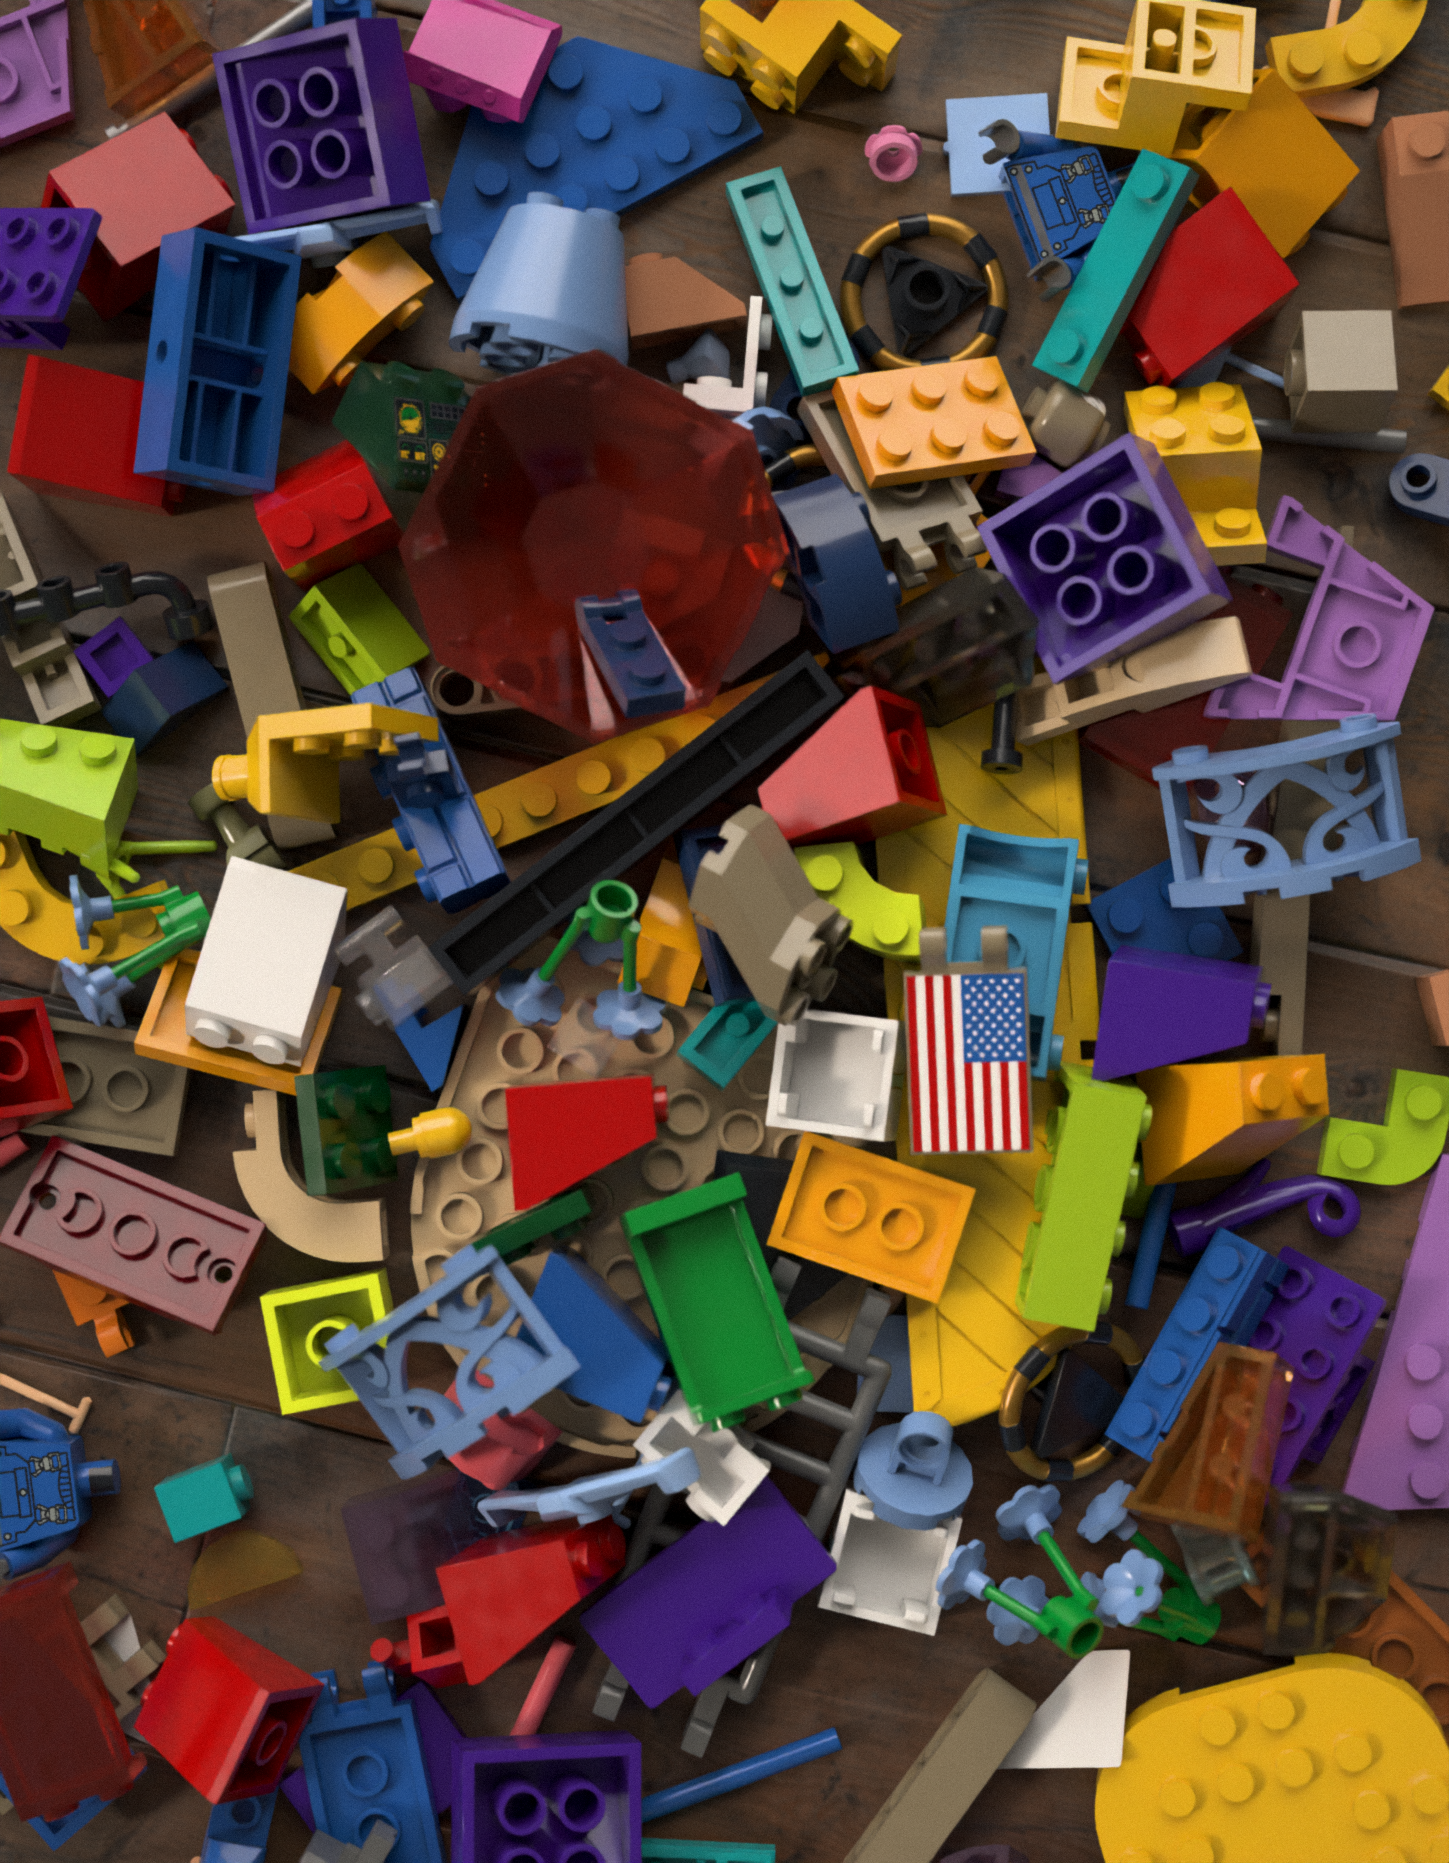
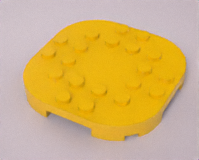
[1095,1653,1449,1863]

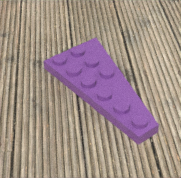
[1334,1153,1449,1512]

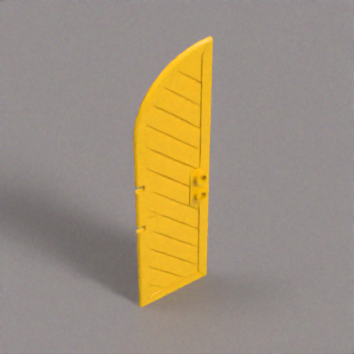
[862,633,1100,1427]

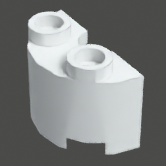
[633,1390,771,1526]

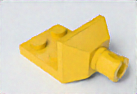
[212,703,439,824]

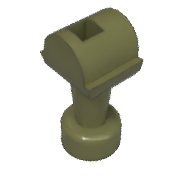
[188,783,288,870]

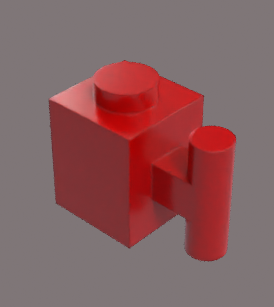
[370,1605,493,1689]

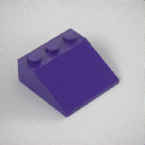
[212,18,431,235]

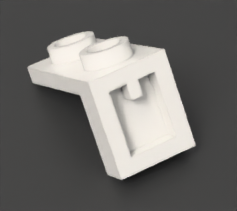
[682,296,772,422]

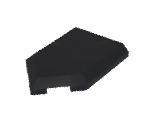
[713,1150,850,1321]

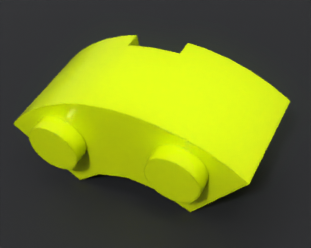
[794,841,927,963]

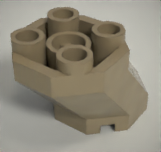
[688,804,854,1026]

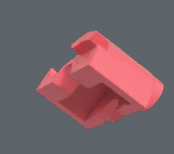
[444,1370,563,1490]

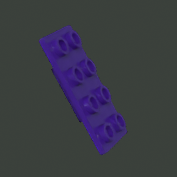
[0,208,102,350]
[1185,1246,1386,1508]
[579,1475,837,1709]

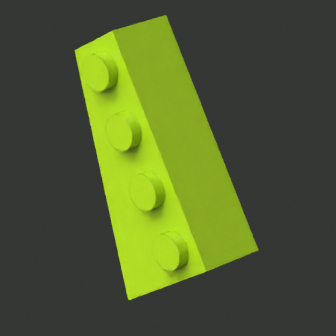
[0,719,138,871]
[1015,1061,1152,1332]

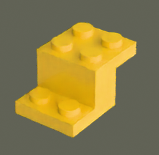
[700,0,902,114]
[1055,0,1256,155]
[1123,382,1267,566]

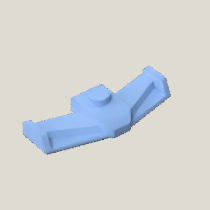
[233,199,443,268]
[477,1447,700,1527]

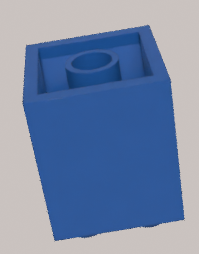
[516,1245,676,1423]

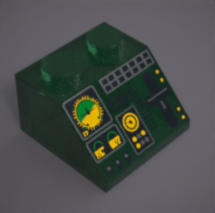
[332,361,488,500]

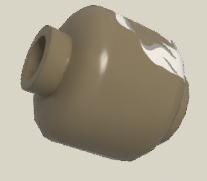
[1020,380,1111,468]

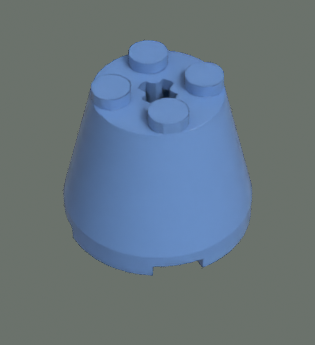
[449,192,629,391]

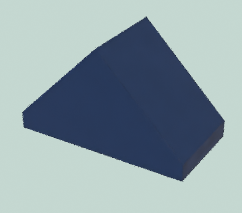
[100,641,230,758]

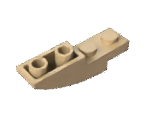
[1016,616,1253,746]

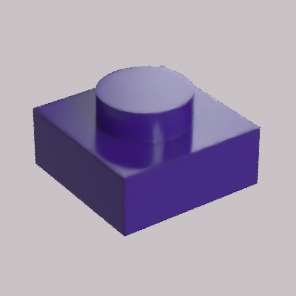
[73,616,155,699]

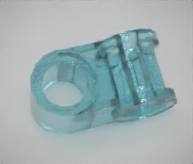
[1166,1485,1261,1607]

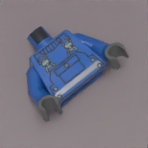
[978,119,1135,302]
[0,1408,121,1585]

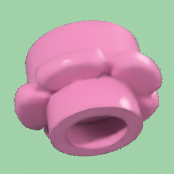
[865,125,922,182]

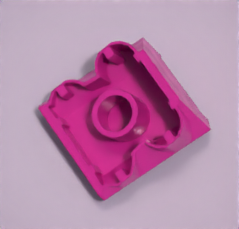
[403,0,563,123]

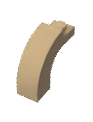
[233,1089,390,1262]

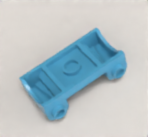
[944,824,1089,1082]

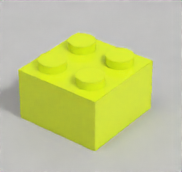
[260,1267,408,1415]

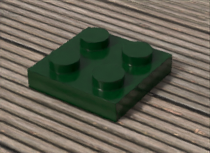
[294,1065,398,1196]
[470,1182,597,1266]

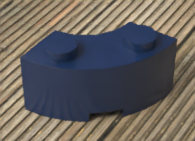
[771,473,902,654]

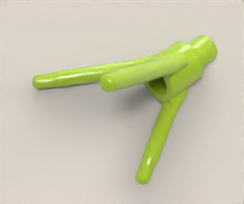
[67,840,218,969]

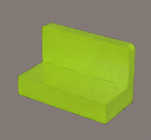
[288,563,430,696]

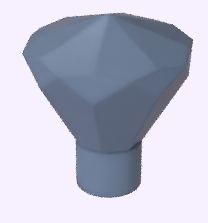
[666,328,731,384]

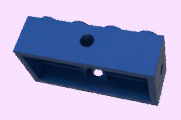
[133,227,302,496]

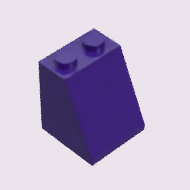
[1091,945,1272,1081]

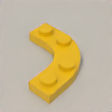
[1265,0,1428,98]
[0,830,168,965]

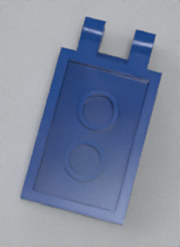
[298,1661,448,1863]

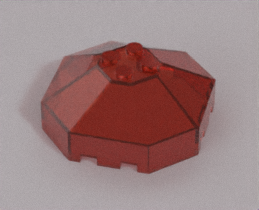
[398,349,789,744]

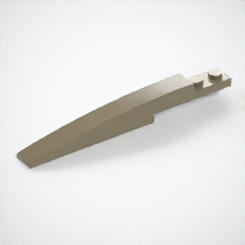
[1249,526,1354,1056]

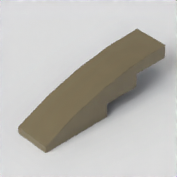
[0,490,102,728]

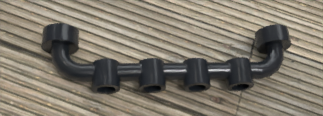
[0,561,214,640]

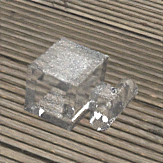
[332,905,453,1032]

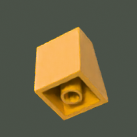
[1153,68,1360,259]
[1136,1054,1329,1186]

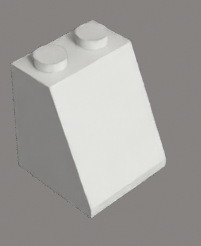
[185,856,347,1067]

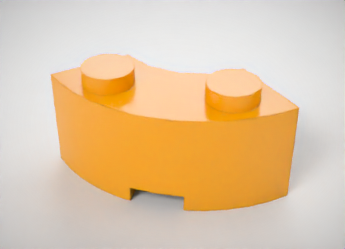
[289,231,434,395]
[617,838,708,1007]

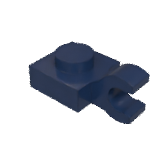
[386,732,460,809]

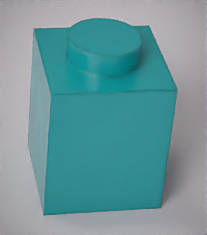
[154,1453,254,1543]

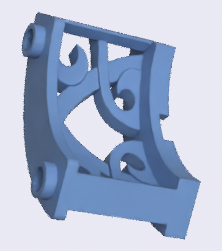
[1152,713,1421,908]
[318,1244,581,1480]

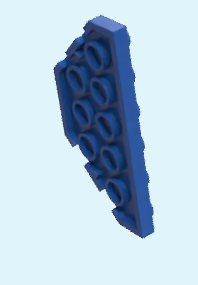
[429,36,763,304]

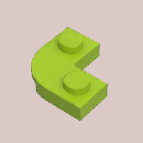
[1316,1068,1449,1185]

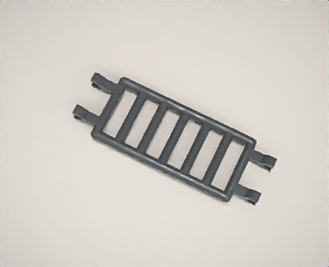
[592,1250,892,1758]

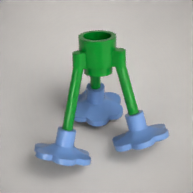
[58,875,211,1028]
[496,880,666,1040]
[1071,1480,1221,1645]
[936,1484,1104,1659]

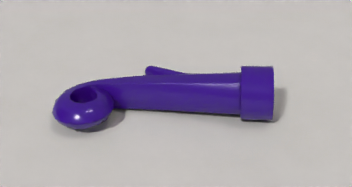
[1167,1158,1361,1258]

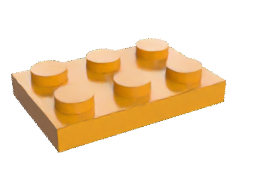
[831,356,1036,489]
[134,948,342,1096]
[766,1131,976,1304]

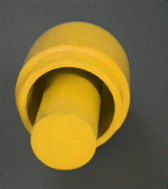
[388,1107,472,1159]

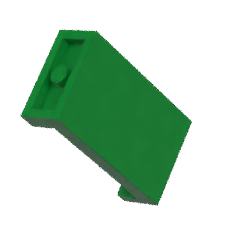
[619,1172,815,1433]

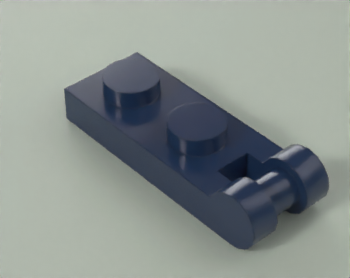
[575,588,686,719]

